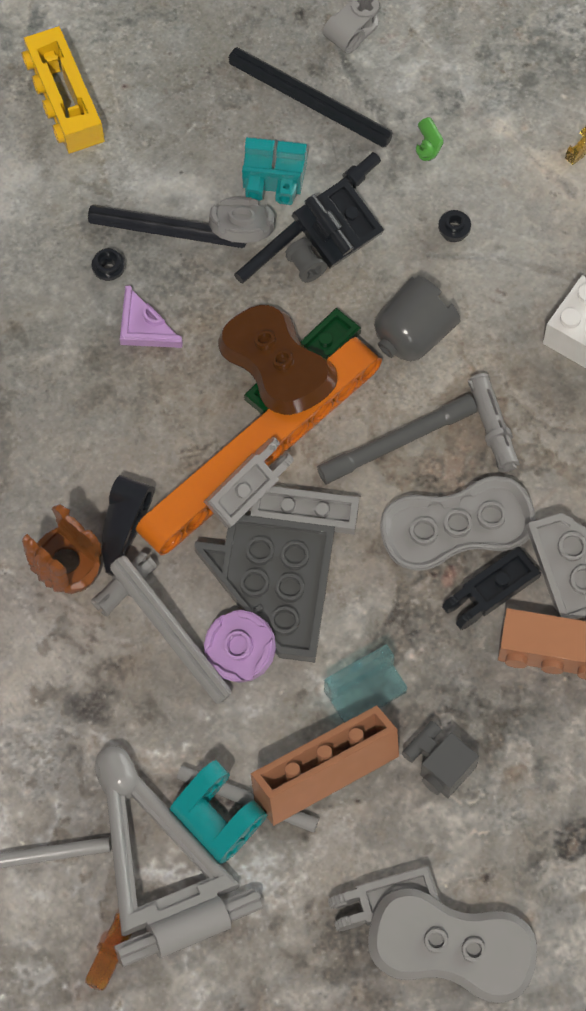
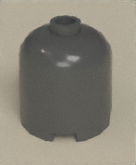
[374,275,461,362]

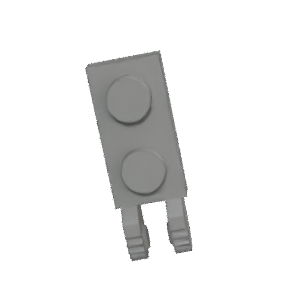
[204,437,294,528]
[328,866,440,931]

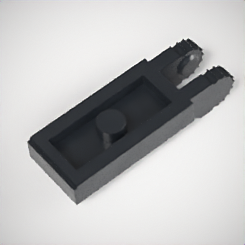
[442,547,541,630]

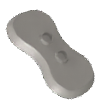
[380,476,536,571]
[368,889,537,1003]

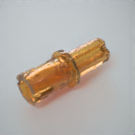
[85,913,132,991]

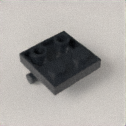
[292,177,384,269]

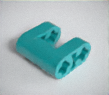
[170,760,268,864]

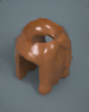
[22,504,101,594]

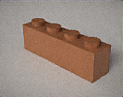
[498,608,586,680]
[250,705,399,826]

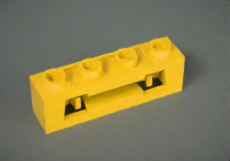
[21,26,105,154]

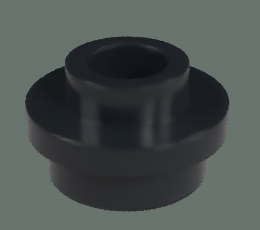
[438,210,471,242]
[92,248,125,281]

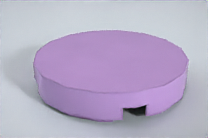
[204,610,276,683]

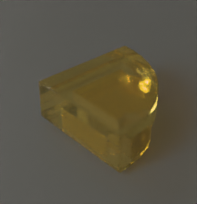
[565,127,586,165]

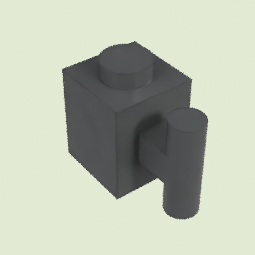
[402,721,479,798]

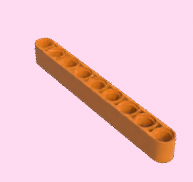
[136,337,382,555]

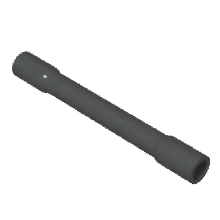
[317,394,478,485]

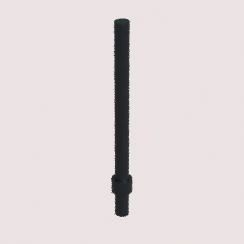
[234,152,381,284]

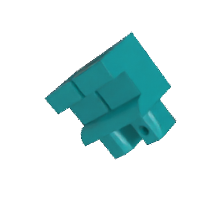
[242,137,307,205]

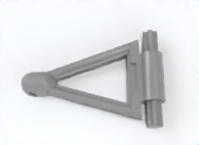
[95,746,263,967]

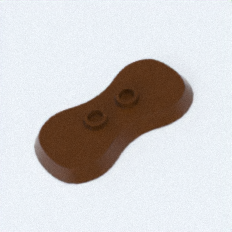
[218,305,338,415]

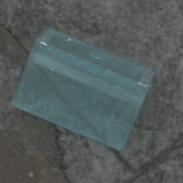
[324,644,407,723]

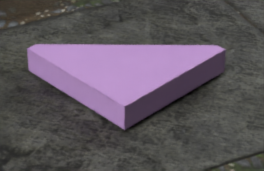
[120,286,183,348]

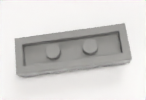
[250,486,359,535]

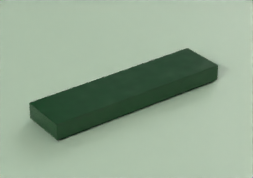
[244,308,361,414]

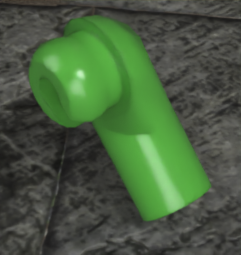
[416,117,444,161]

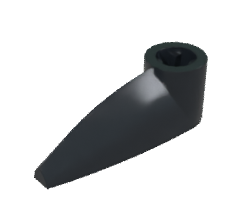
[102,475,154,576]

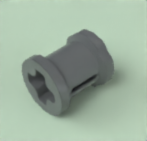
[285,238,327,283]

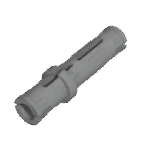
[468,373,520,472]

